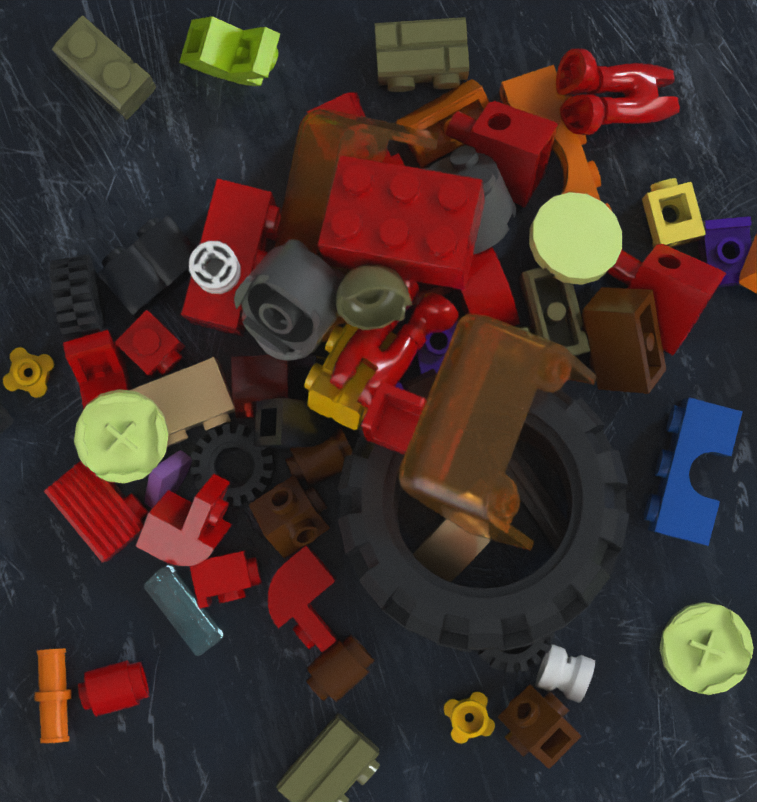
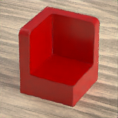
[361,381,429,457]

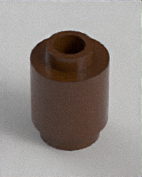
[285,428,353,488]
[306,634,375,702]

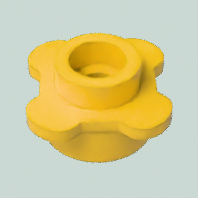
[3,347,54,398]
[444,691,495,744]

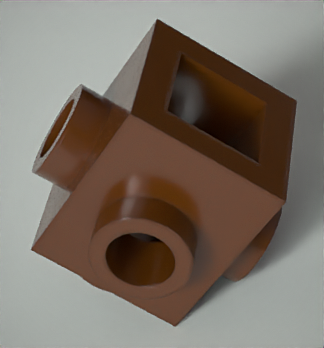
[249,475,330,559]
[498,684,582,769]

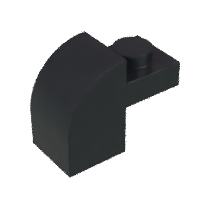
[254,355,339,449]

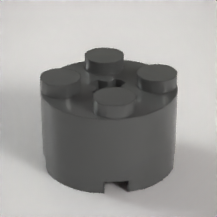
[424,145,516,255]
[234,239,345,355]

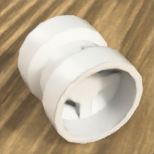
[189,241,241,294]
[535,643,595,703]

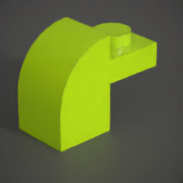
[179,17,280,86]

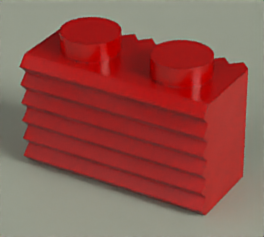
[44,461,149,563]

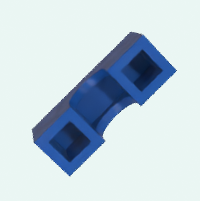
[644,397,743,546]

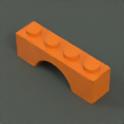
[499,65,612,211]

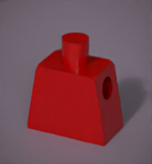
[446,101,558,208]
[607,244,727,356]

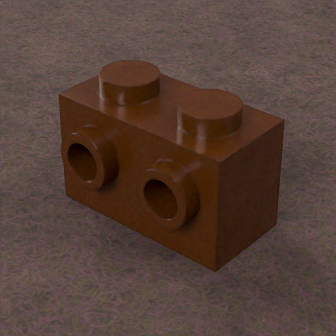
[582,287,666,394]

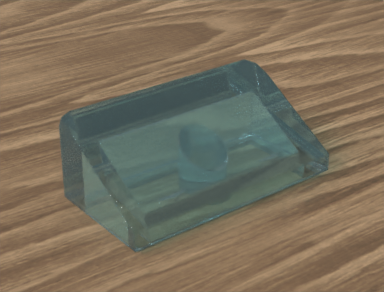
[144,565,223,656]

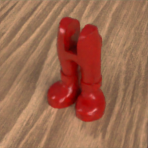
[555,49,680,135]
[329,279,459,409]

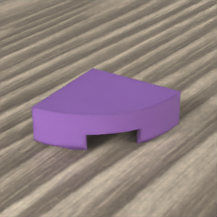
[144,450,192,508]

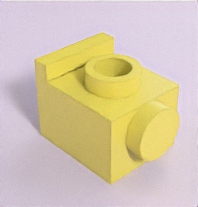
[642,178,706,249]

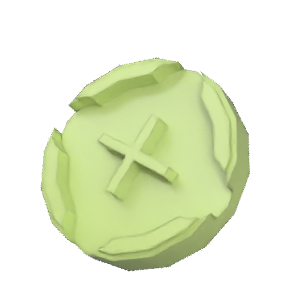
[529,192,622,285]
[74,389,169,483]
[660,602,754,695]

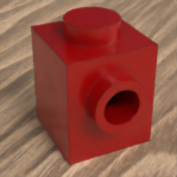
[114,310,186,378]

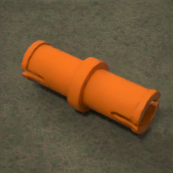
[34,648,72,743]

